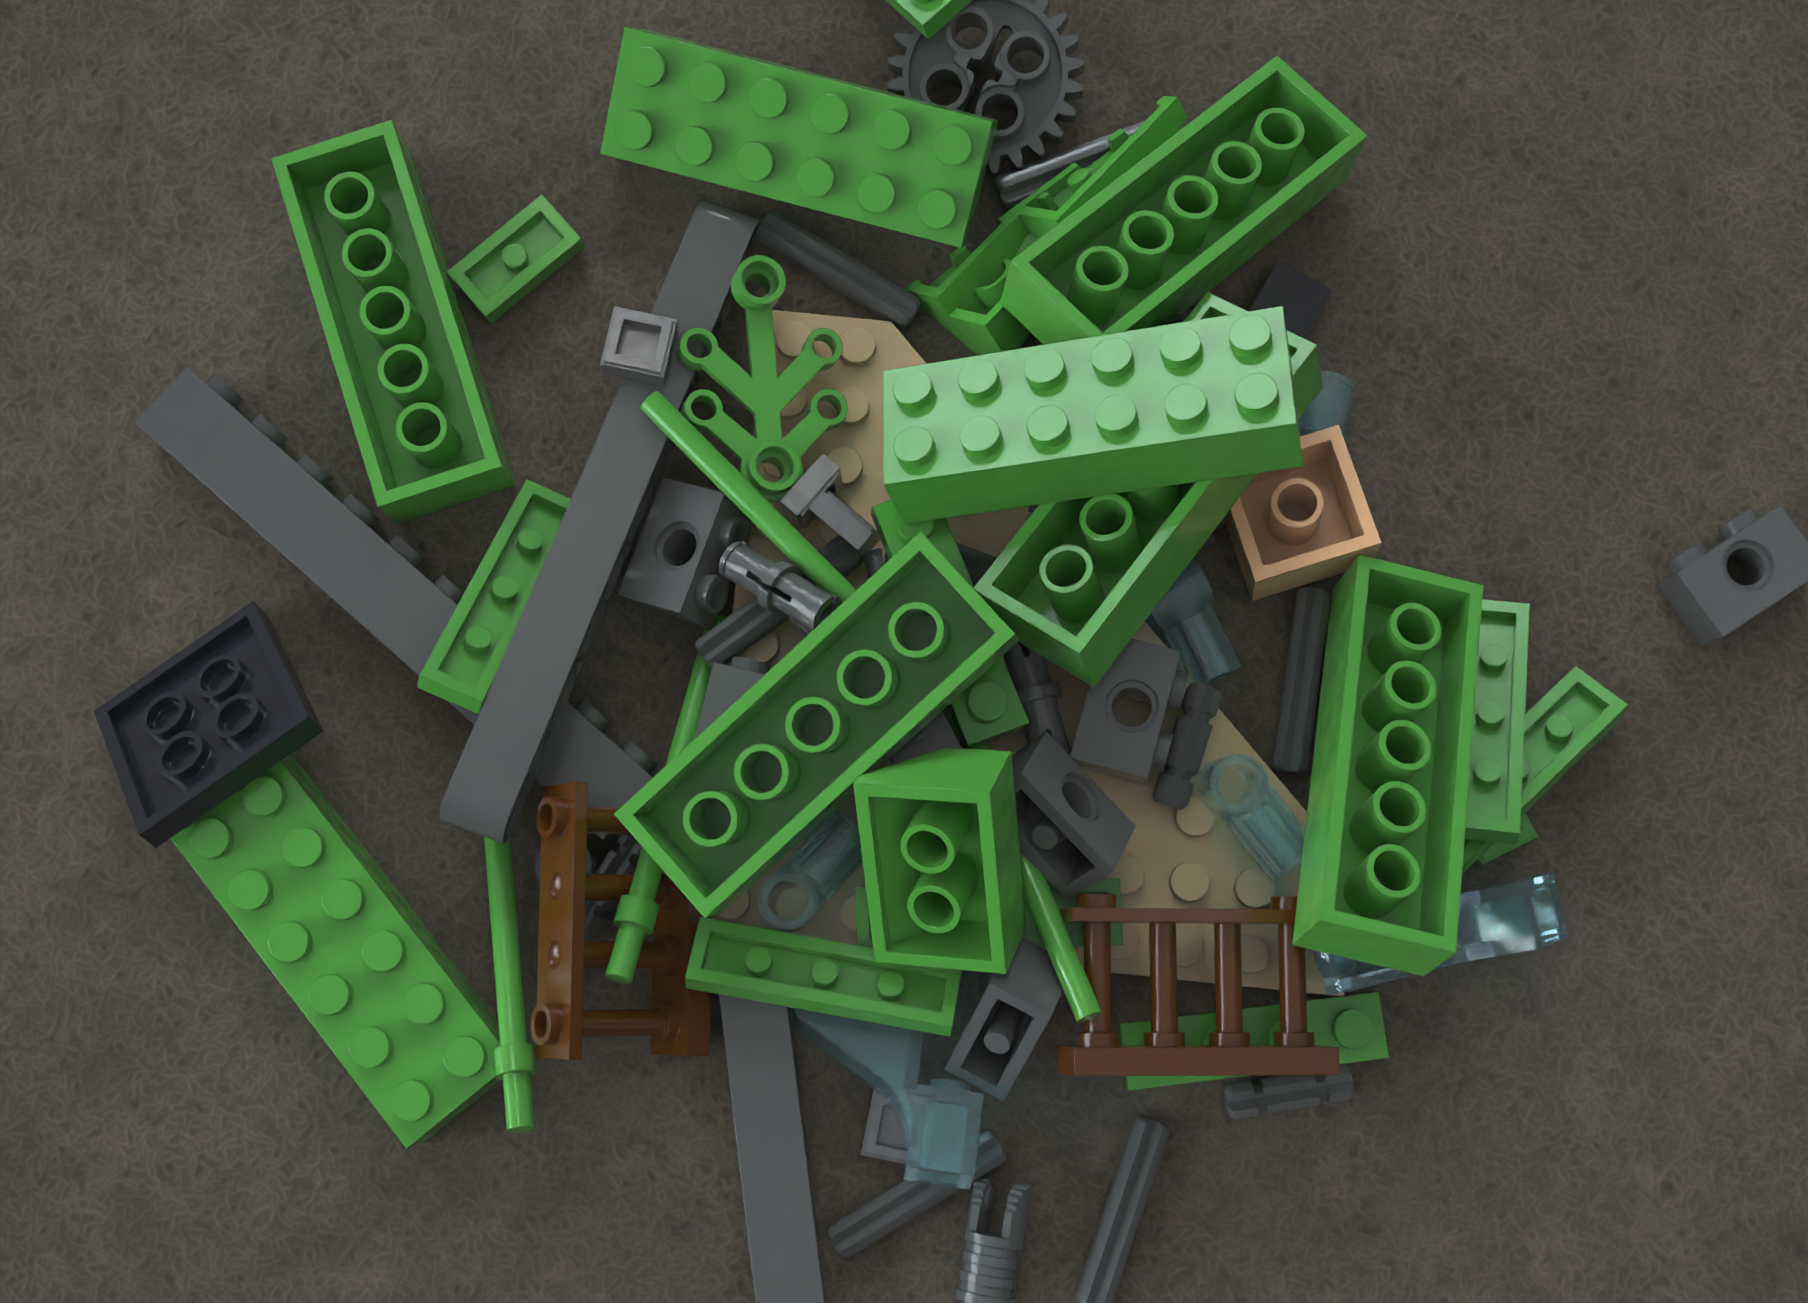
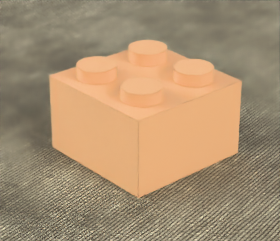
[1225,425,1382,601]

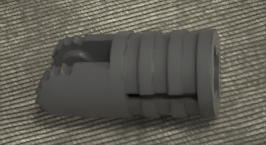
[955,1176,1032,1303]

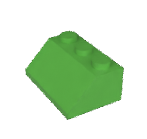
[853,747,1026,974]

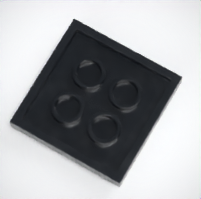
[94,601,323,848]

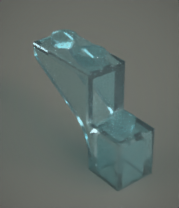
[1314,872,1569,995]
[794,1008,984,1190]

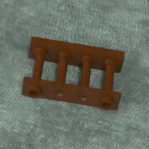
[531,782,711,1060]
[1057,894,1340,1076]

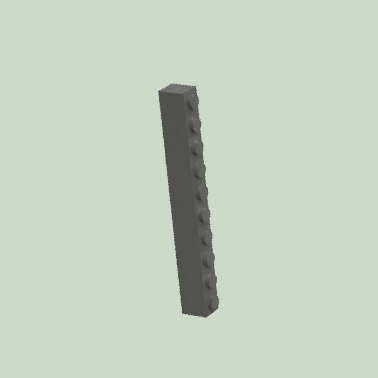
[134,367,658,843]

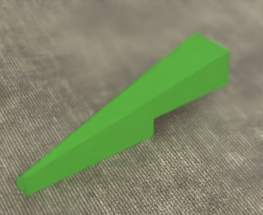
[905,96,1188,355]

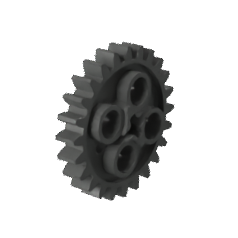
[886,0,1085,179]

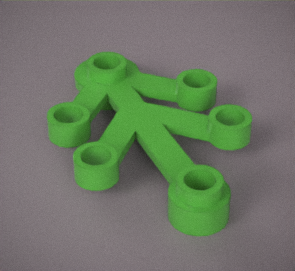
[677,255,848,503]

